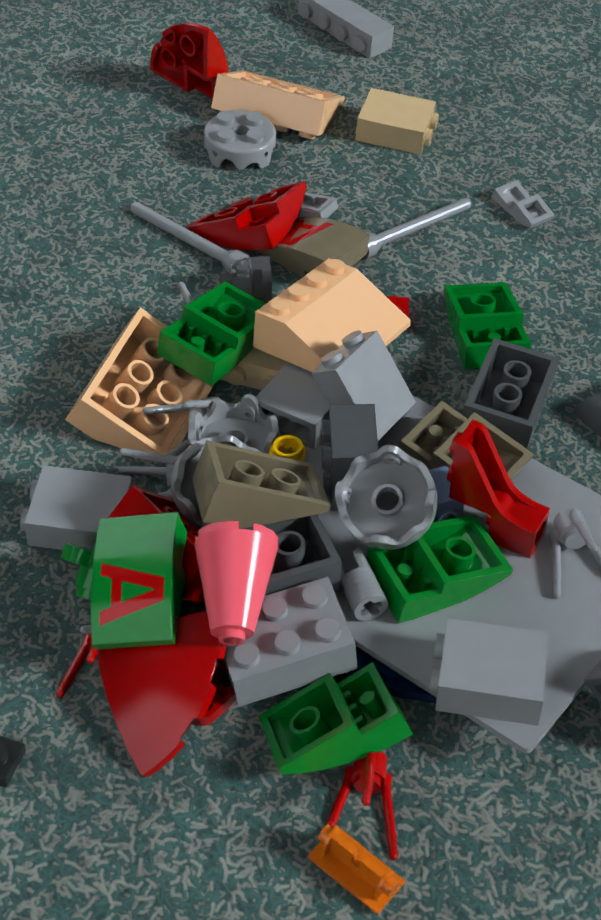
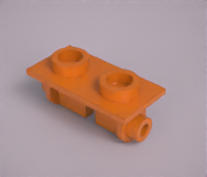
[307,824,406,916]

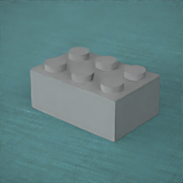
[223,576,357,707]

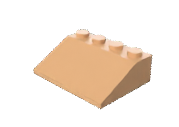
[211,71,345,139]
[253,258,411,372]
[65,307,214,455]

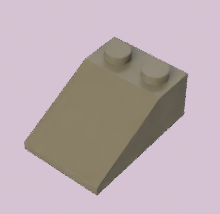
[192,440,331,529]

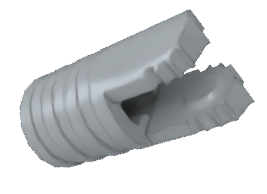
[341,548,388,621]

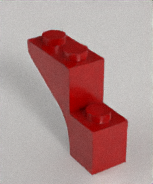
[447,419,550,559]

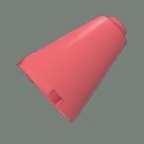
[195,521,278,646]

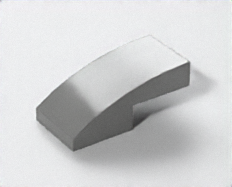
[491,180,555,228]

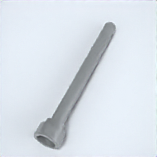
[363,198,471,260]
[130,202,250,273]

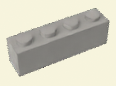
[298,0,394,59]

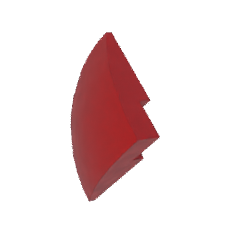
[150,22,229,99]
[186,181,307,250]
[97,611,226,777]

